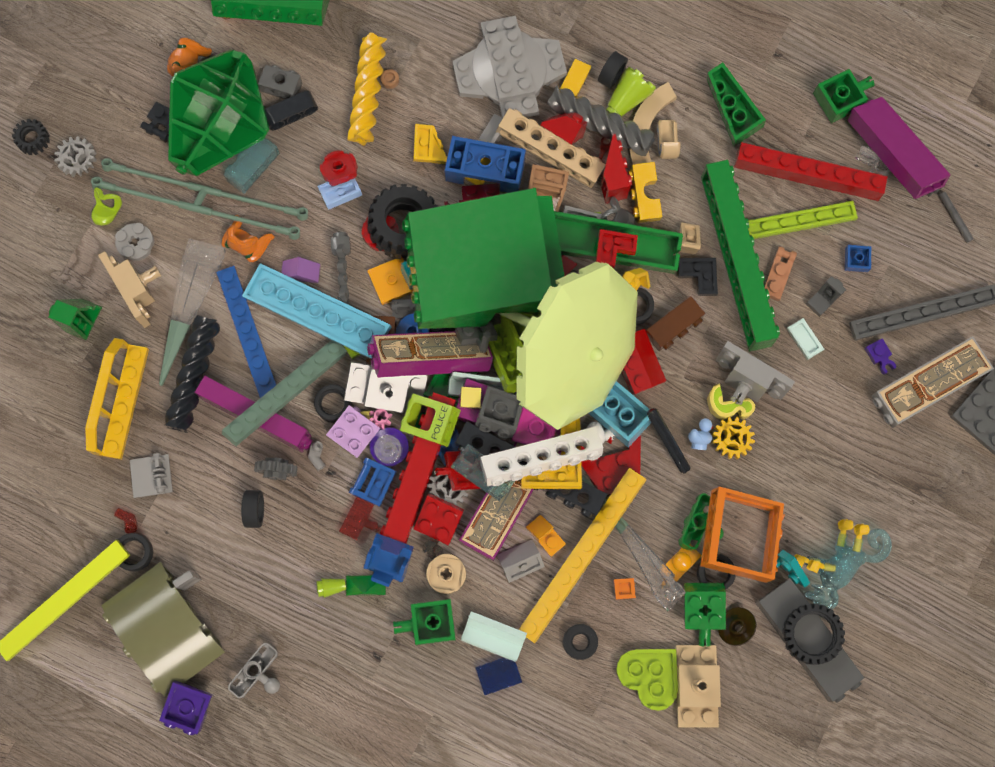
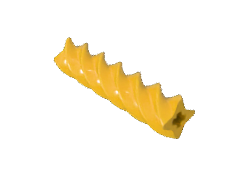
[347,33,387,146]

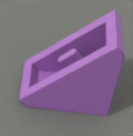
[281,257,321,283]

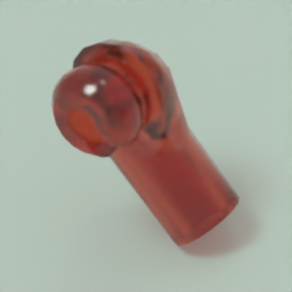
[114,508,138,534]

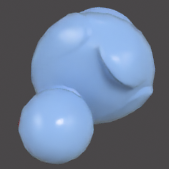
[688,418,714,450]

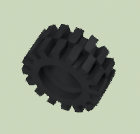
[12,119,50,155]

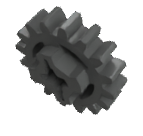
[254,457,298,480]

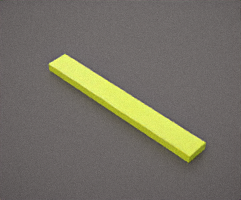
[0,540,130,661]

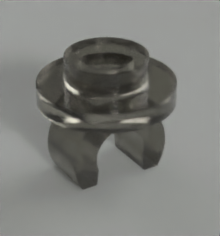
[422,538,443,559]

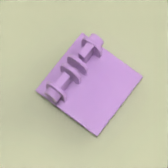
[326,405,380,458]

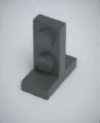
[806,276,846,317]

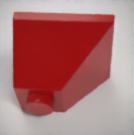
[541,113,587,145]

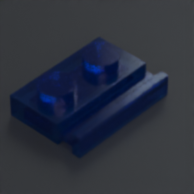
[475,658,522,695]

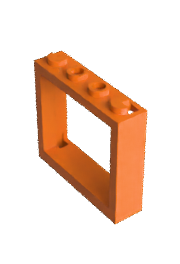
[700,486,785,583]

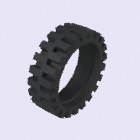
[782,604,845,665]

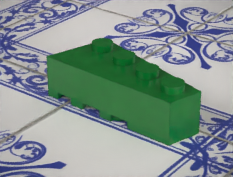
[707,62,766,147]

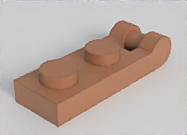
[764,246,797,301]

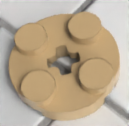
[426,554,466,594]

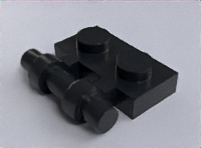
[140,102,170,143]

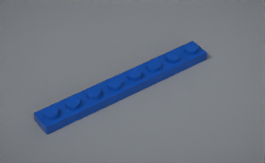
[216,266,276,398]

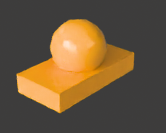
[660,544,702,584]

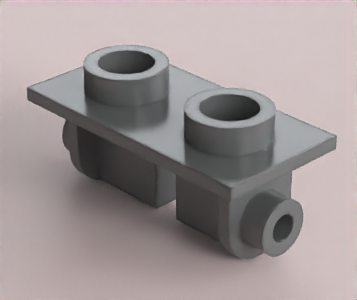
[392,299,416,318]

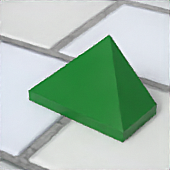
[346,575,386,596]

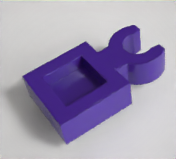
[864,338,896,375]

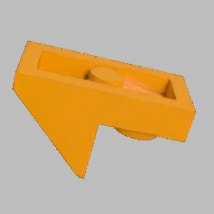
[526,515,566,557]

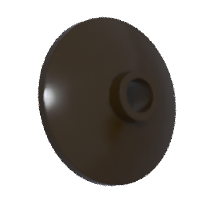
[718,607,757,646]

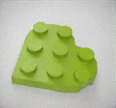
[616,649,678,711]

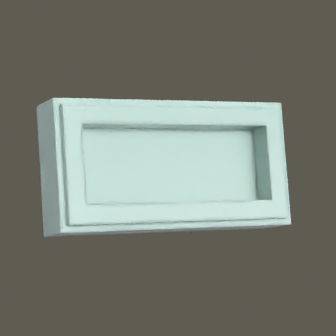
[786,318,824,360]

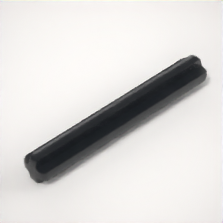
[647,408,690,474]

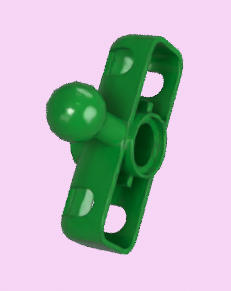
[678,493,724,551]

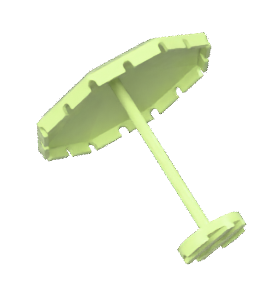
[498,262,638,430]

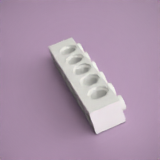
[480,426,603,486]

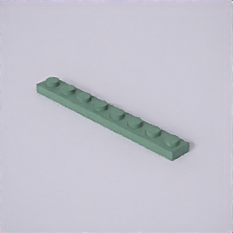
[222,340,347,446]

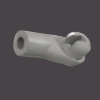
[308,441,326,471]

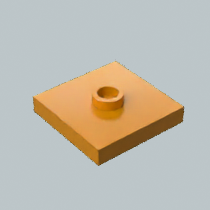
[367,256,413,305]

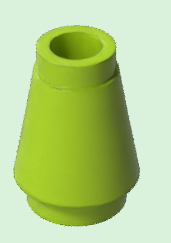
[316,578,346,598]

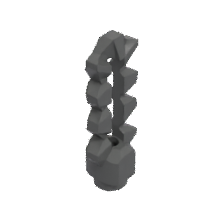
[331,232,351,304]

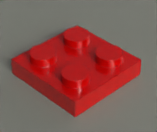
[413,493,465,546]

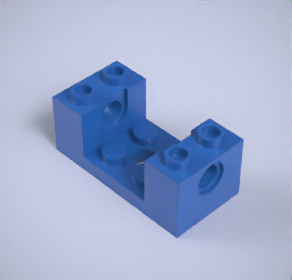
[445,136,526,193]

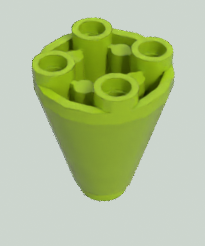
[606,67,656,117]

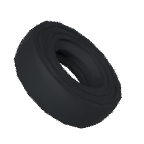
[563,624,598,660]

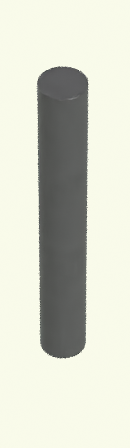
[939,192,974,243]

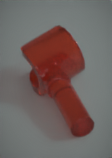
[598,137,612,160]

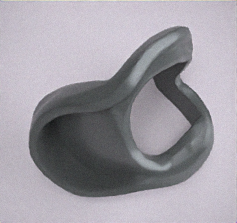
[601,196,635,225]

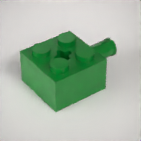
[813,69,875,124]
[684,583,726,647]
[393,599,456,646]

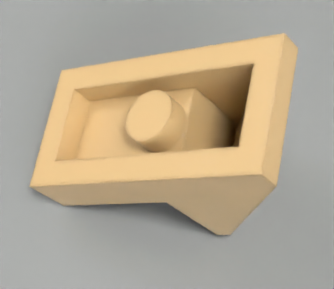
[680,222,701,254]

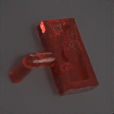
[339,497,380,541]

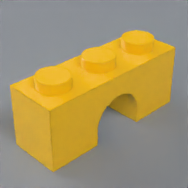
[628,162,662,223]

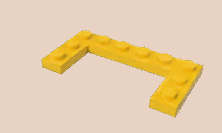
[521,418,582,489]

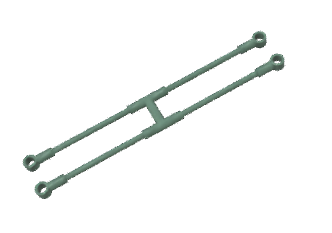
[91,158,308,240]

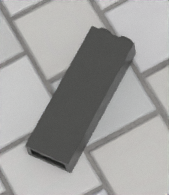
[755,578,864,703]

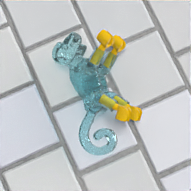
[794,519,892,609]

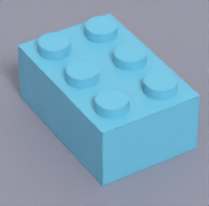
[588,381,652,447]

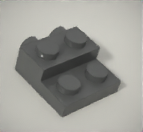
[475,386,522,439]

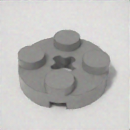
[115,223,155,261]

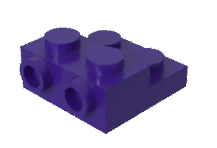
[159,681,213,735]

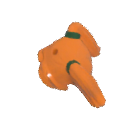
[167,38,212,77]
[221,215,275,262]

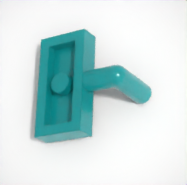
[776,549,810,588]

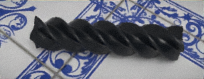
[165,315,220,433]

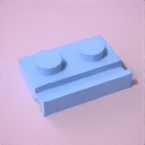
[318,178,362,210]

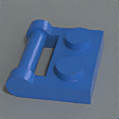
[348,458,397,507]

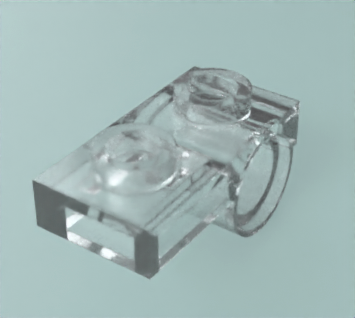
[854,146,890,176]

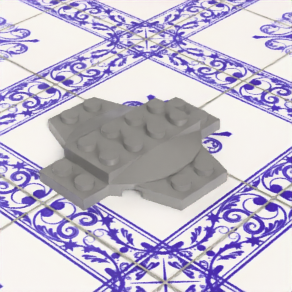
[452,16,567,118]

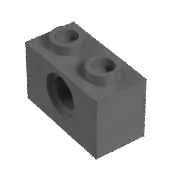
[258,65,302,99]

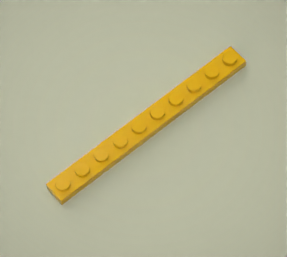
[519,468,646,643]

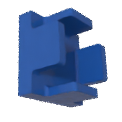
[364,533,414,587]

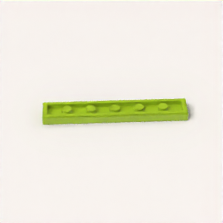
[748,201,858,239]

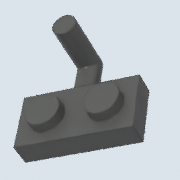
[455,321,498,352]

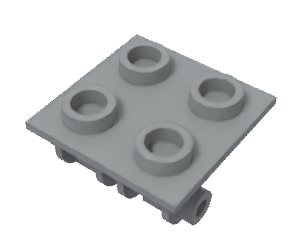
[130,453,173,498]

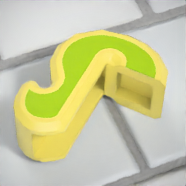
[707,383,755,420]

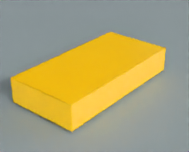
[560,59,592,97]

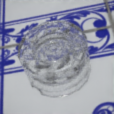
[374,435,402,464]

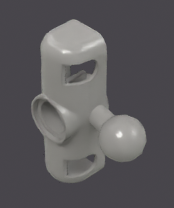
[228,643,280,698]

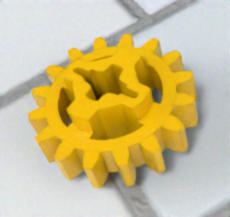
[712,417,755,459]

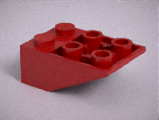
[601,134,632,204]

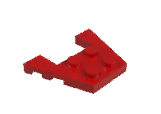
[581,435,641,496]

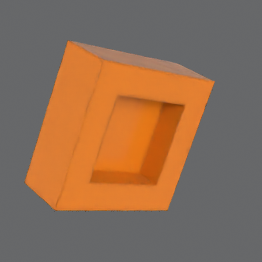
[614,578,636,600]

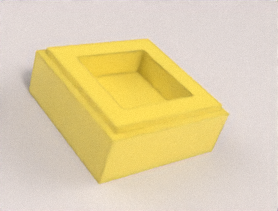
[460,387,481,409]

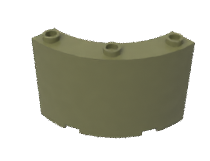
[101,562,225,697]

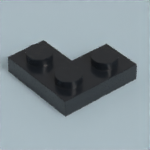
[678,258,718,296]

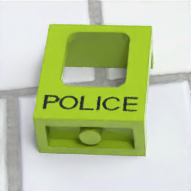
[400,394,461,447]

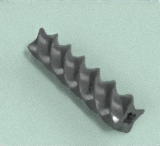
[547,85,655,156]

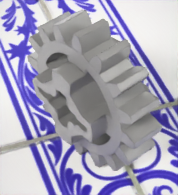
[54,136,97,177]
[427,466,468,506]

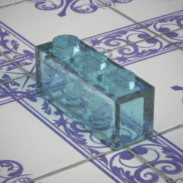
[224,138,280,194]

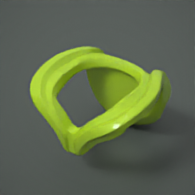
[91,187,122,226]

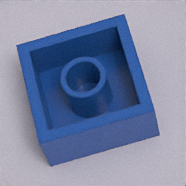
[845,245,871,272]

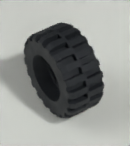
[368,184,438,260]

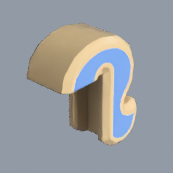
[657,120,680,159]

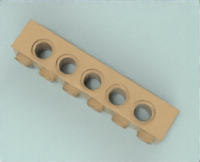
[496,108,606,188]

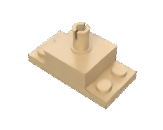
[98,251,161,328]
[675,645,721,728]

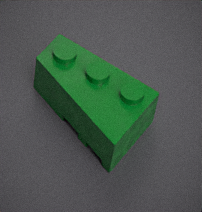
[48,299,102,340]

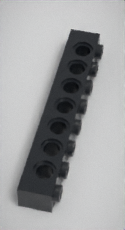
[456,422,607,518]

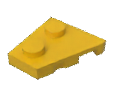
[413,124,448,164]

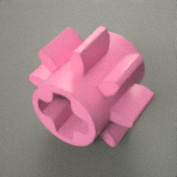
[369,408,392,430]

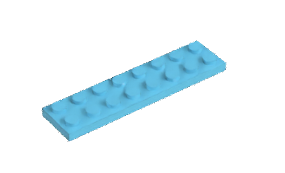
[242,263,392,359]

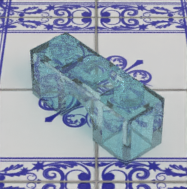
[451,444,515,501]

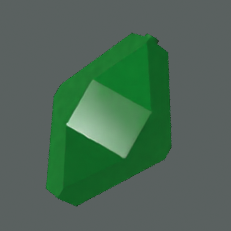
[168,49,269,176]

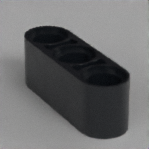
[265,91,318,130]

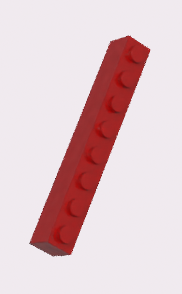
[734,142,888,201]
[380,392,457,544]

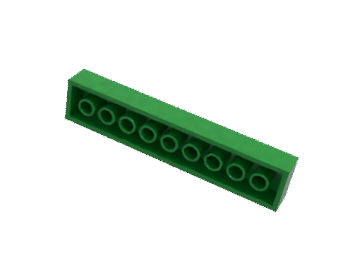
[701,160,780,352]

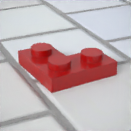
[596,229,638,269]

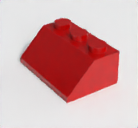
[622,329,666,395]

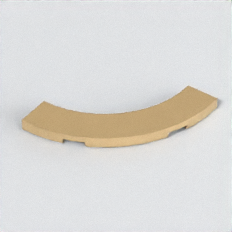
[629,82,677,165]

